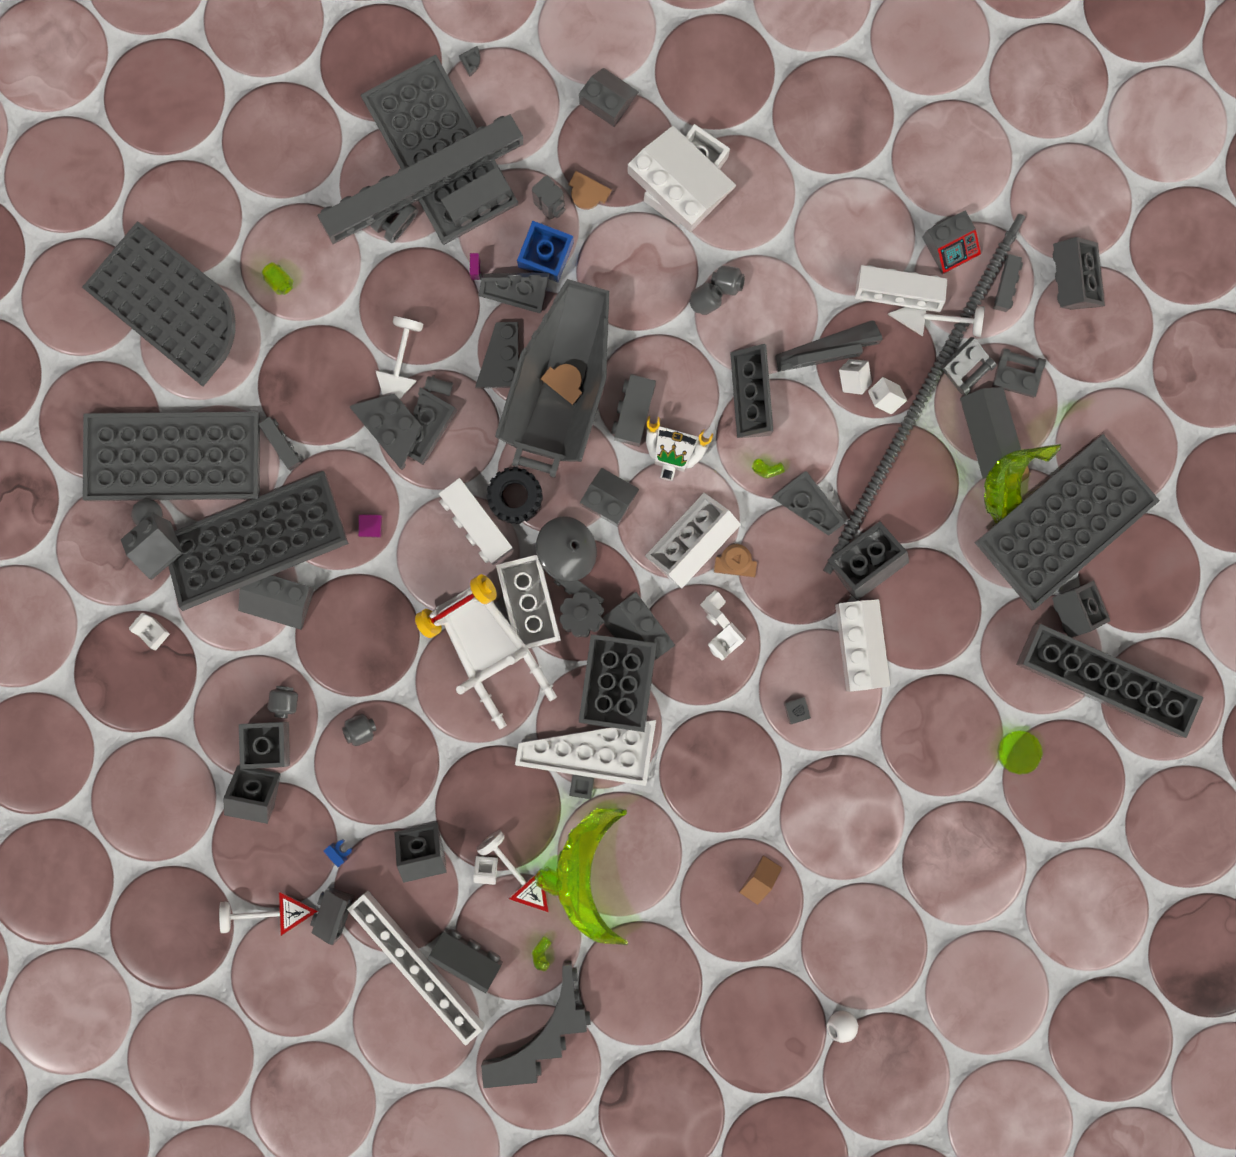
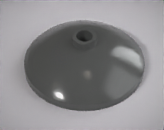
[536,517,597,582]

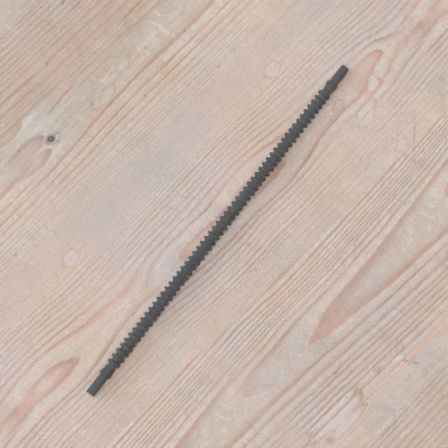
[823,214,1025,575]

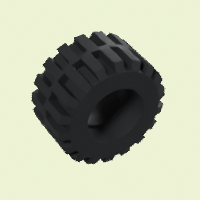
[486,467,543,524]

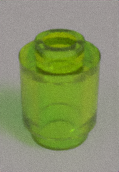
[261,262,294,295]
[535,866,569,897]

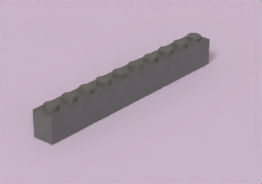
[317,114,523,244]

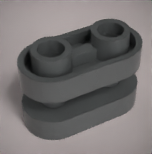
[371,204,418,243]

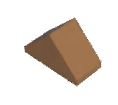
[739,855,782,905]

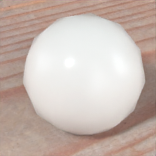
[827,1011,858,1043]

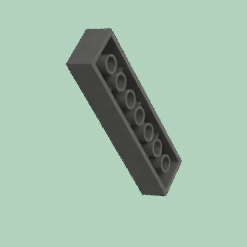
[1016,624,1204,738]

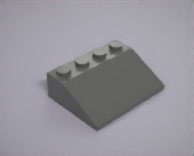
[578,634,657,732]

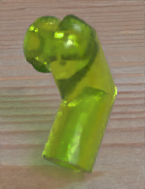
[752,459,785,479]
[532,936,552,971]

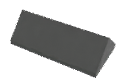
[730,344,773,438]

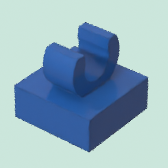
[323,839,353,868]

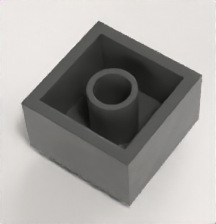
[239,722,290,769]

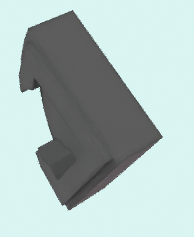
[459,46,481,77]

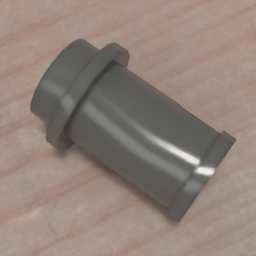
[424,375,453,396]

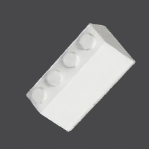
[645,493,741,589]
[835,599,890,692]

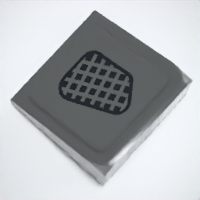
[784,697,811,724]

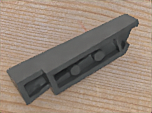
[775,320,883,372]

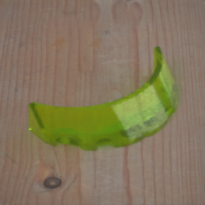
[984,444,1061,526]
[556,808,628,945]

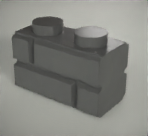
[532,175,565,220]

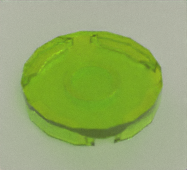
[997,730,1043,775]

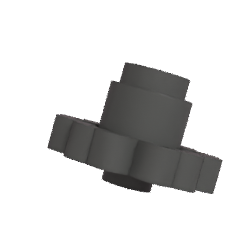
[559,592,604,637]

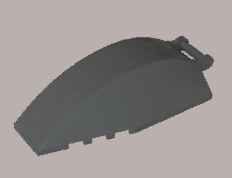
[495,279,609,478]

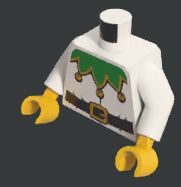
[646,416,713,481]

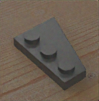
[479,273,550,314]
[475,322,519,389]
[408,387,457,465]
[771,471,846,536]

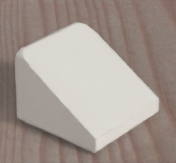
[473,856,498,885]

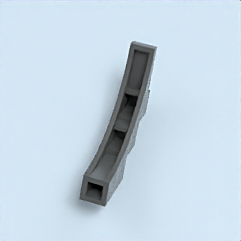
[481,961,591,1088]

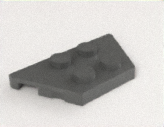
[350,393,423,470]

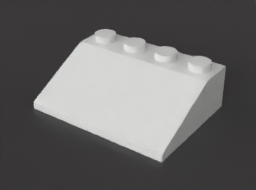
[628,126,736,233]

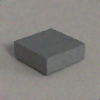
[569,774,594,799]

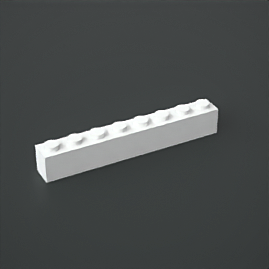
[347,891,485,1046]

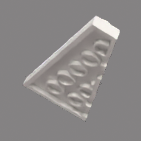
[515,720,656,786]

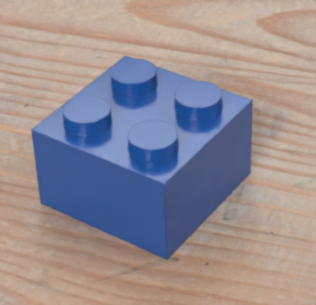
[517,221,574,283]

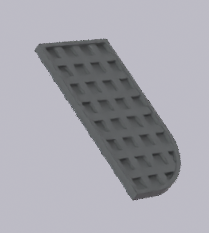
[82,221,236,387]

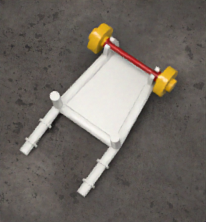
[415,574,557,730]

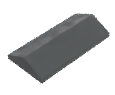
[960,387,1026,479]

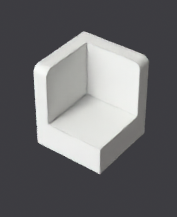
[839,359,872,395]
[868,377,907,414]

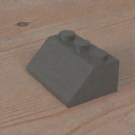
[1052,237,1105,310]
[828,521,909,601]
[238,575,315,630]
[602,592,675,660]
[427,928,503,994]

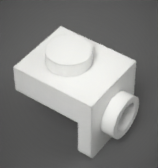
[700,590,730,629]
[129,613,170,651]
[708,623,746,661]

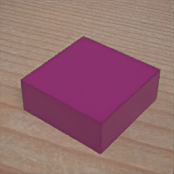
[470,253,480,280]
[358,515,382,538]

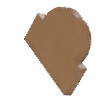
[568,171,612,210]
[541,364,583,405]
[714,544,757,578]

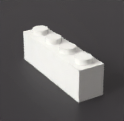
[855,265,947,312]
[439,478,514,565]

